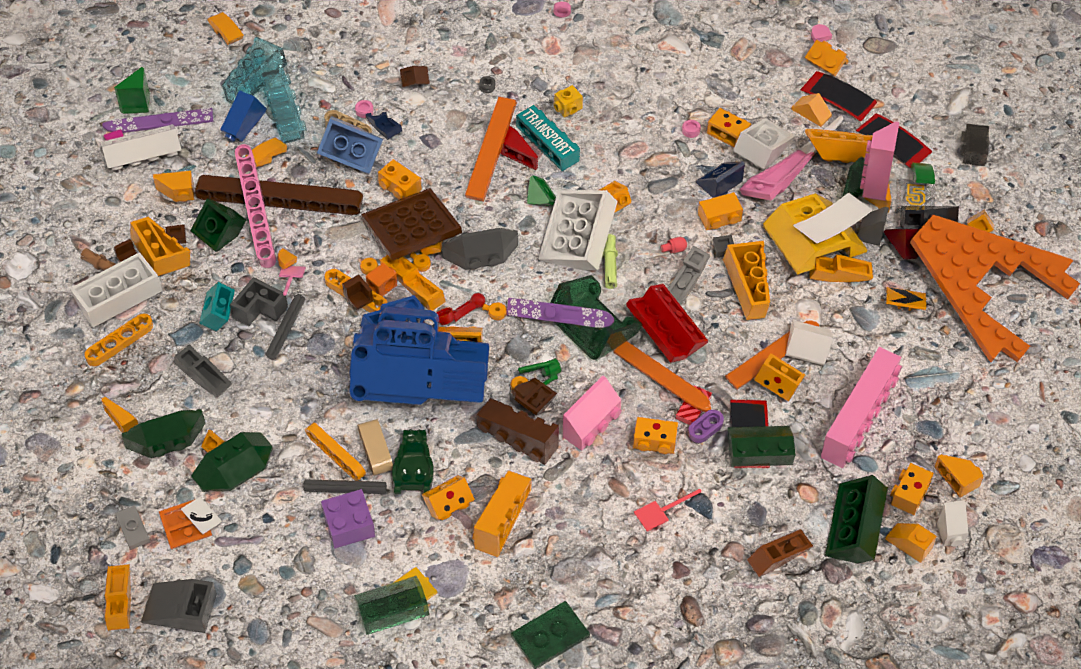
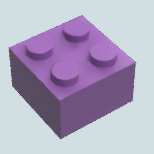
[321,489,375,549]

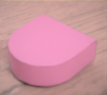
[811,24,832,42]

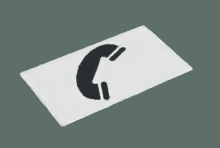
[181,497,222,534]

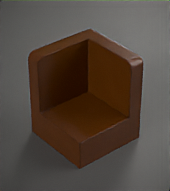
[400,66,430,87]
[342,274,373,310]

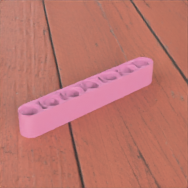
[235,144,276,268]

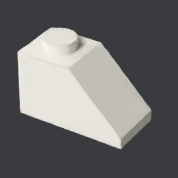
[937,500,968,547]

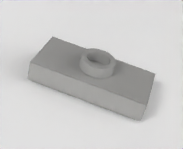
[115,505,150,550]

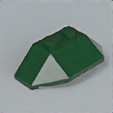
[121,409,206,458]
[191,432,273,492]

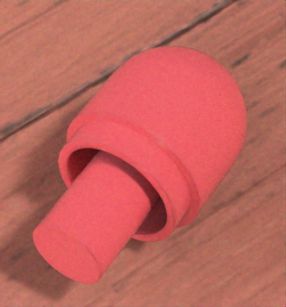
[660,237,687,254]

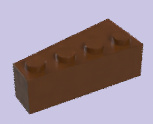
[476,398,559,465]

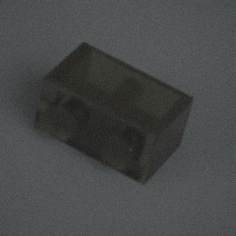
[960,124,989,166]

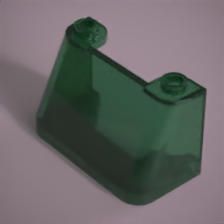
[550,275,643,360]

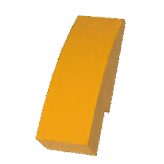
[809,254,873,282]
[105,564,131,631]

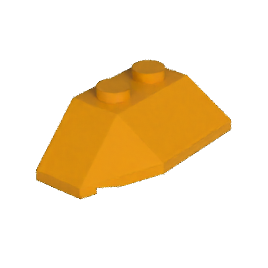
[805,129,873,163]

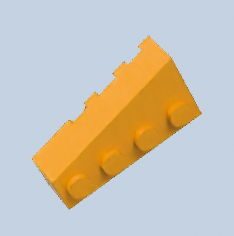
[723,241,770,320]
[472,470,532,557]

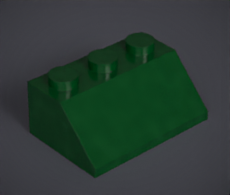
[727,426,796,467]

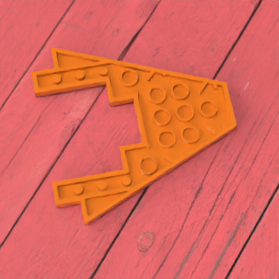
[910,215,1080,363]

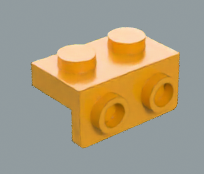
[805,39,849,76]

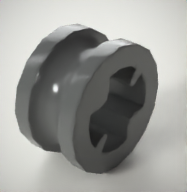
[479,76,496,93]

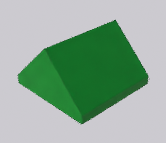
[114,67,150,114]

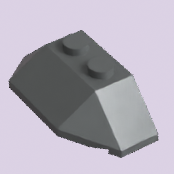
[442,228,518,270]

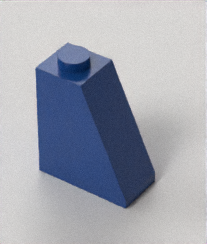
[220,90,267,142]

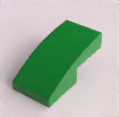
[911,162,935,184]

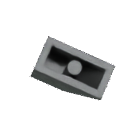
[855,207,889,246]

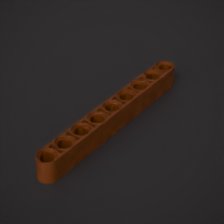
[194,175,364,215]

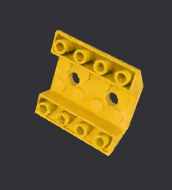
[763,193,868,274]

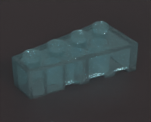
[222,36,287,104]
[262,68,307,144]

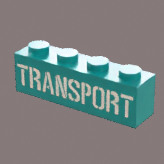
[516,105,580,171]

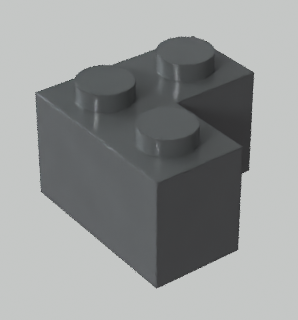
[230,277,288,326]

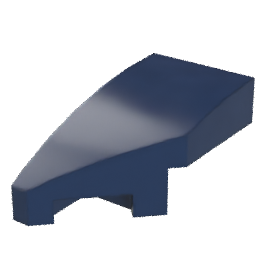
[366,112,402,140]

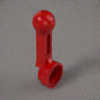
[436,293,486,325]

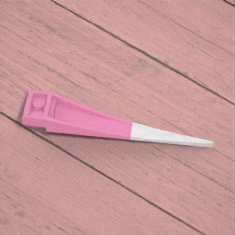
[740,115,843,201]

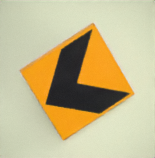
[886,287,926,311]

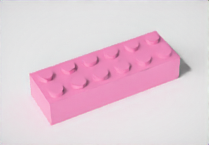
[821,347,902,468]

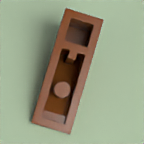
[747,529,813,577]

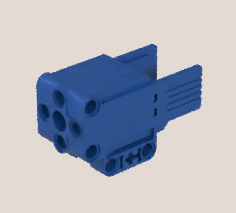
[350,307,489,405]

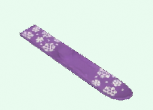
[102,108,214,133]
[506,298,614,328]

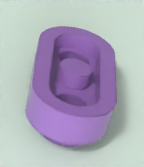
[688,410,724,443]

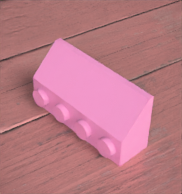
[860,122,900,201]

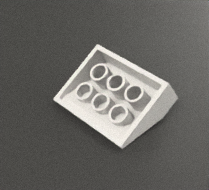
[538,190,618,270]

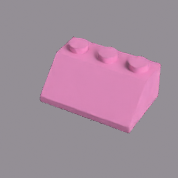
[563,376,622,451]

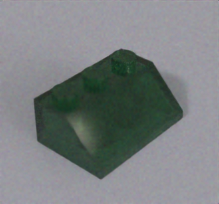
[354,576,429,635]

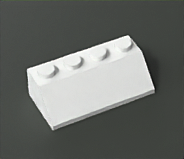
[100,124,181,170]
[70,252,163,327]

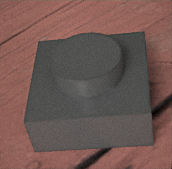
[712,235,734,257]

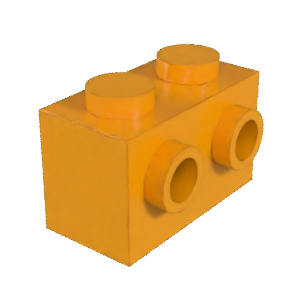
[378,159,422,199]

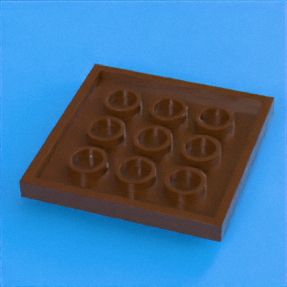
[361,188,462,260]

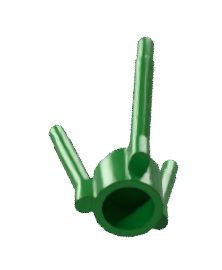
[518,358,561,386]

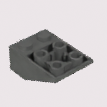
[141,579,217,633]

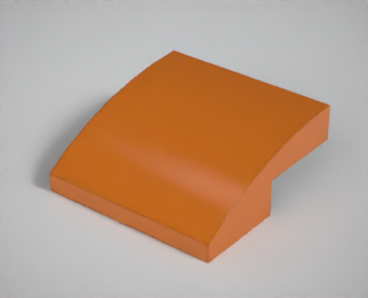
[159,499,212,549]

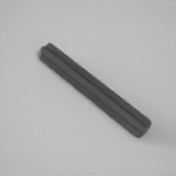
[266,294,305,360]
[303,479,387,494]

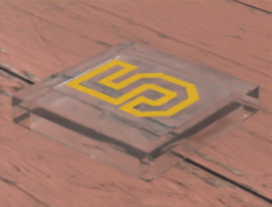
[896,179,935,212]

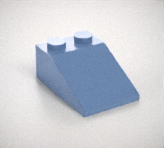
[317,116,383,174]

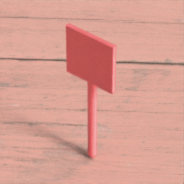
[634,489,701,532]

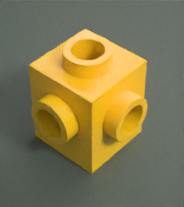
[553,85,583,118]

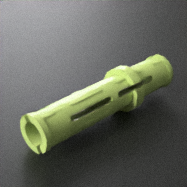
[603,234,618,289]

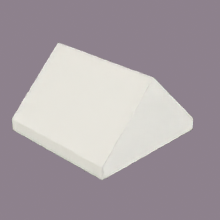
[785,320,833,366]

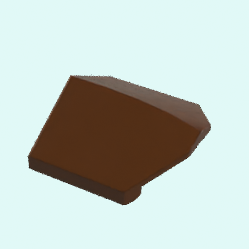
[511,378,557,416]

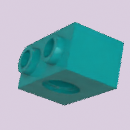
[199,282,235,331]

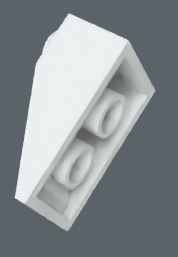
[733,118,796,169]

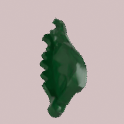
[392,429,434,495]

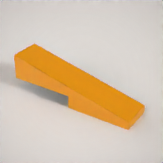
[380,255,446,311]

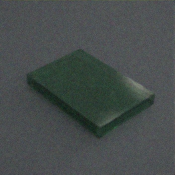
[511,601,590,669]

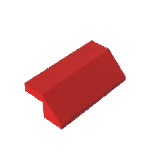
[626,284,708,363]

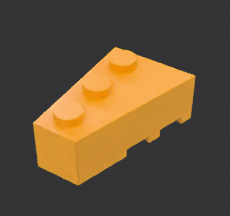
[130,217,190,276]

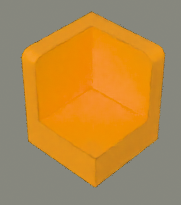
[967,209,994,233]

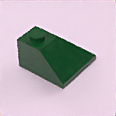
[190,198,246,252]

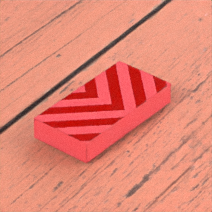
[676,385,712,425]

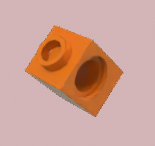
[366,263,397,297]

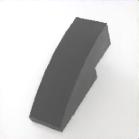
[173,344,232,397]

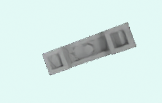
[668,246,710,305]

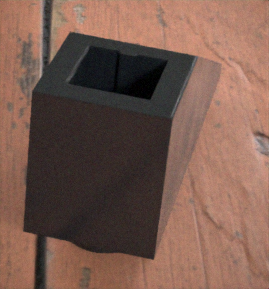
[900,206,959,229]

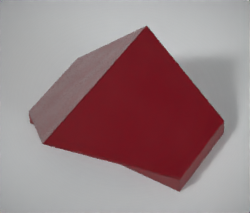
[884,229,920,259]

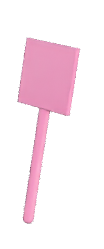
[279,266,306,296]

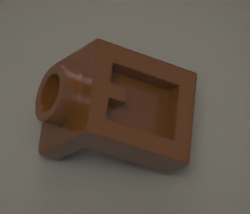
[114,239,137,263]

